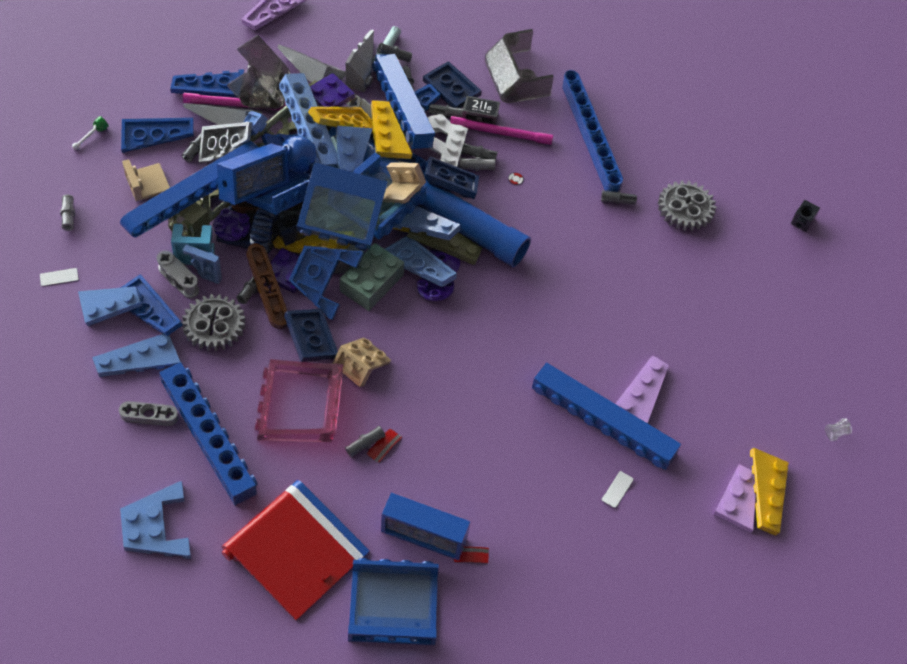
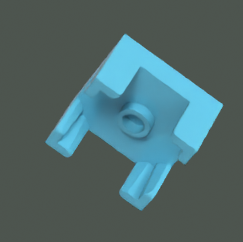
[171,224,215,265]

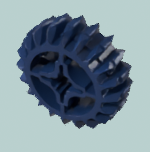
[250,208,280,254]

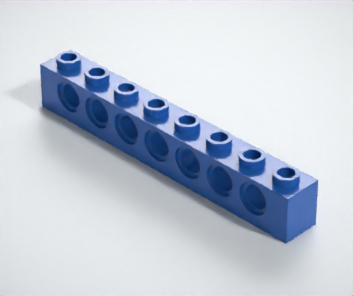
[159,362,258,506]

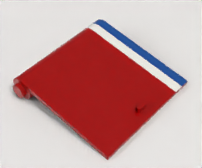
[222,480,370,621]

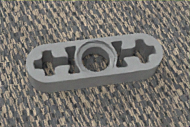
[119,401,179,426]

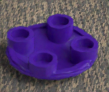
[213,208,251,241]
[417,278,455,301]

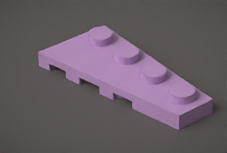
[241,0,307,31]
[615,355,669,423]

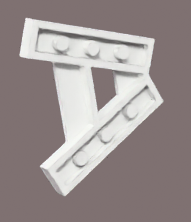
[399,114,468,167]

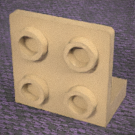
[122,159,170,201]
[383,163,426,204]
[332,337,391,387]

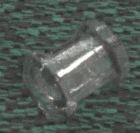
[825,418,852,441]

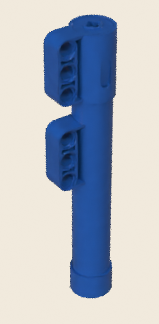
[328,127,531,267]

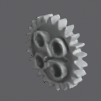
[658,180,716,231]
[182,294,246,351]

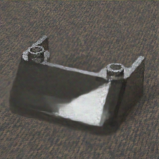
[485,29,554,103]
[227,35,290,109]

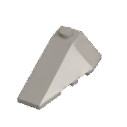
[345,30,374,93]
[277,44,346,82]
[183,103,262,125]
[198,122,252,163]

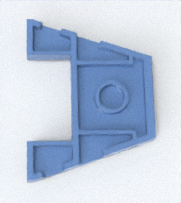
[120,481,191,559]

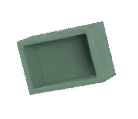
[339,243,404,311]

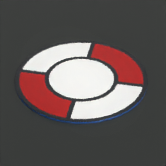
[508,173,524,185]

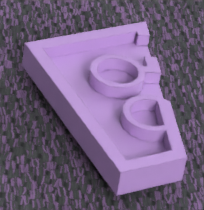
[714,464,756,533]

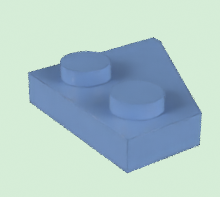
[182,245,222,284]

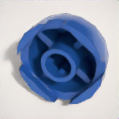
[282,136,316,173]

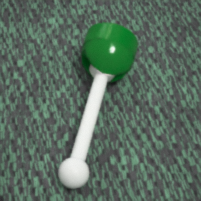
[72,116,109,150]

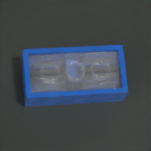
[217,143,289,205]
[381,492,470,560]

